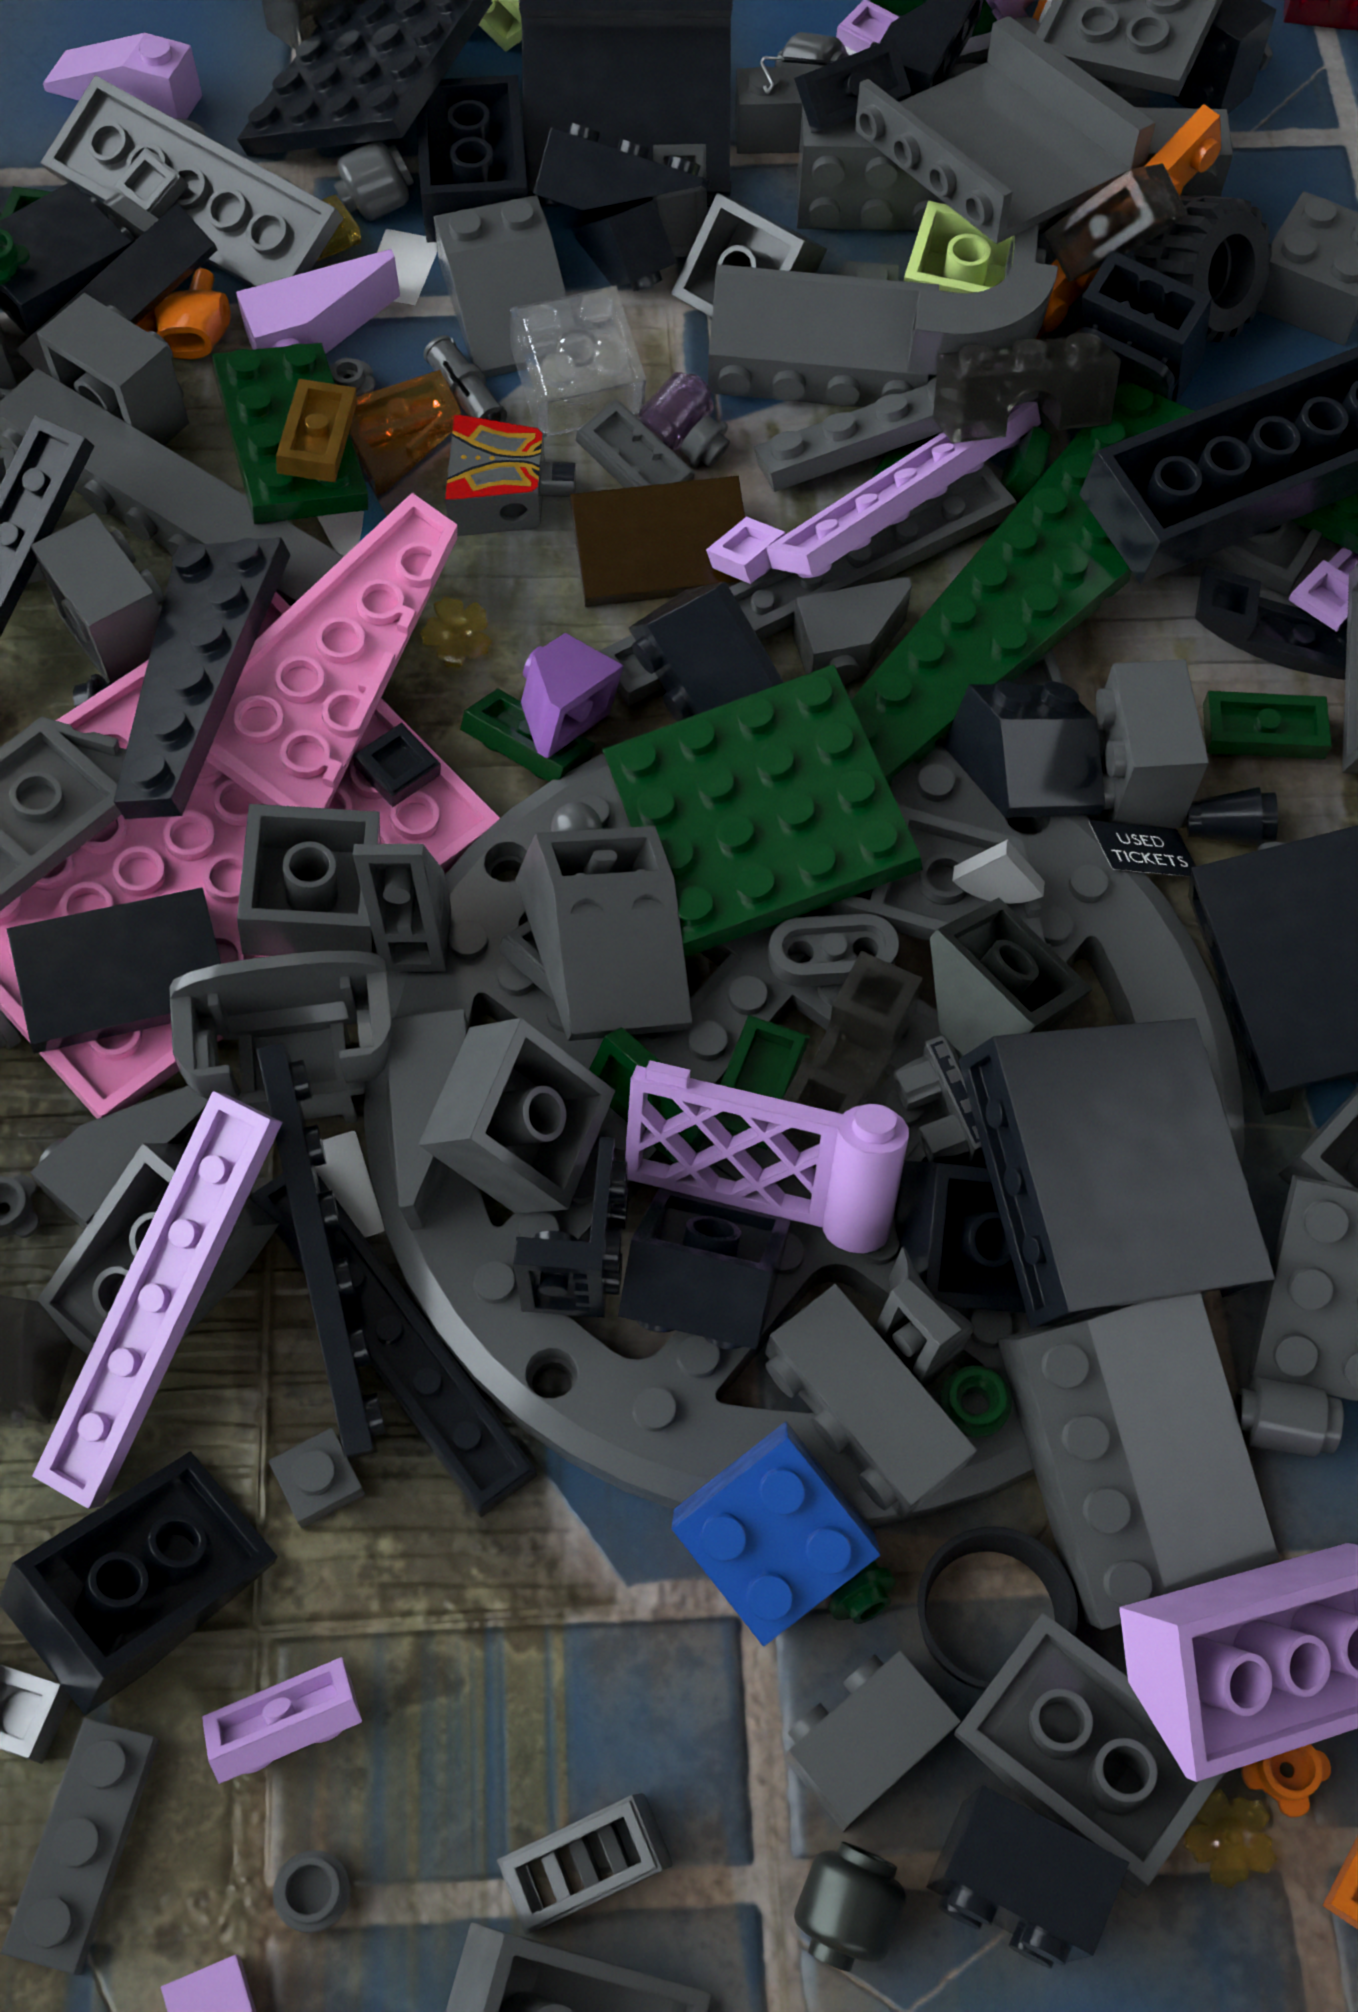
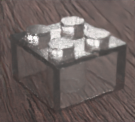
[510,285,646,438]

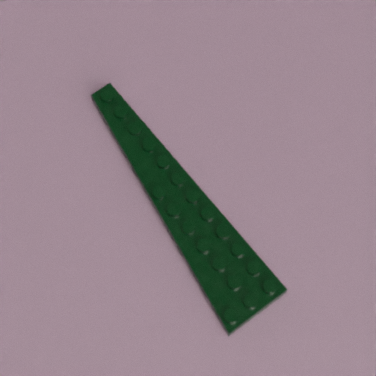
[851,379,1195,787]

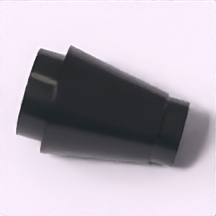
[1187,787,1278,847]

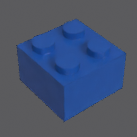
[671,1421,881,1647]

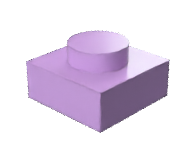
[706,517,786,584]

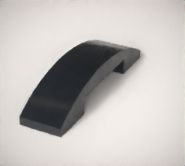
[1195,565,1347,680]

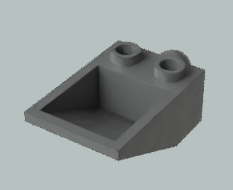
[515,802,693,1041]

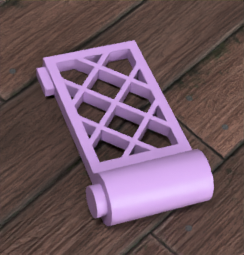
[625,1060,909,1253]

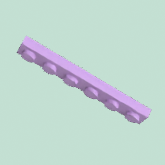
[766,402,1041,578]
[32,1091,283,1509]

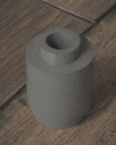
[1233,1376,1344,1458]

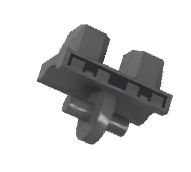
[893,1035,986,1167]

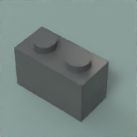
[784,1650,961,1832]

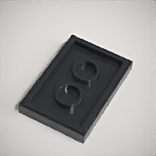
[7,887,221,1054]

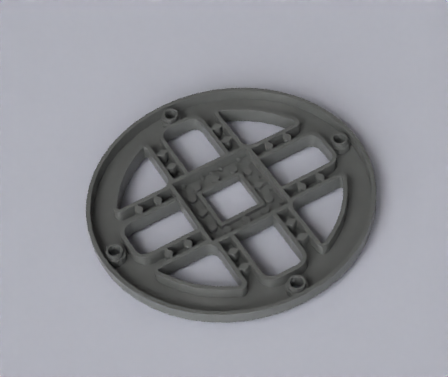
[364,739,1244,1528]

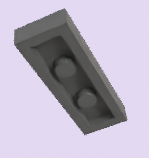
[0,1718,160,1975]

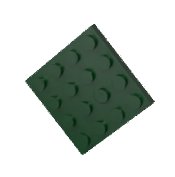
[602,664,923,958]

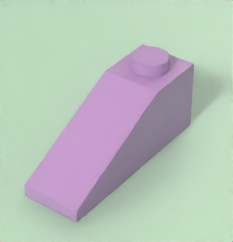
[43,33,202,120]
[236,249,400,354]

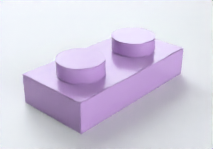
[202,1657,362,1784]

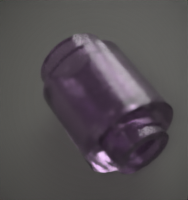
[638,372,714,450]

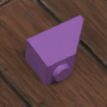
[521,633,624,759]

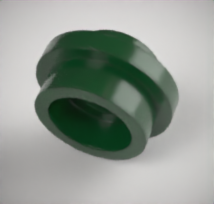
[940,1366,1012,1438]
[828,1560,896,1624]

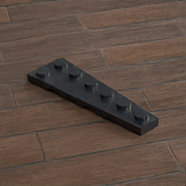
[113,537,291,819]

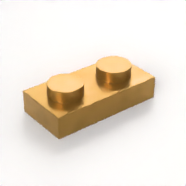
[276,379,356,482]

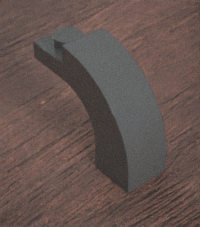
[907,224,1058,376]

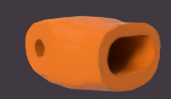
[155,268,231,359]

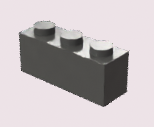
[765,1284,977,1520]

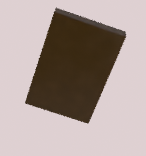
[570,475,745,607]

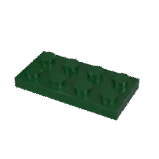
[212,343,368,524]

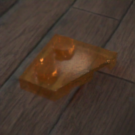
[349,370,461,495]

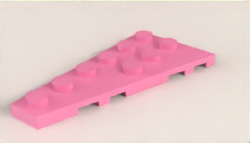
[206,493,457,808]

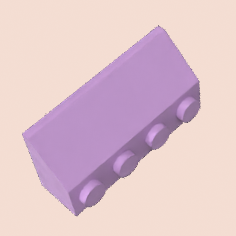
[1119,1543,1358,1782]

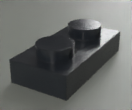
[794,38,911,132]

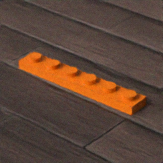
[1027,104,1221,349]

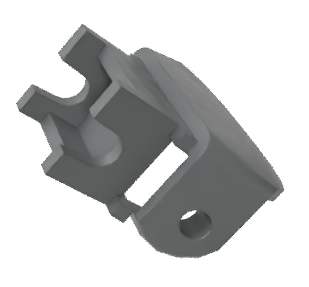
[169,951,392,1123]

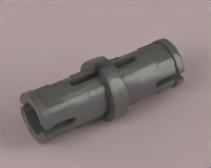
[423,335,507,422]

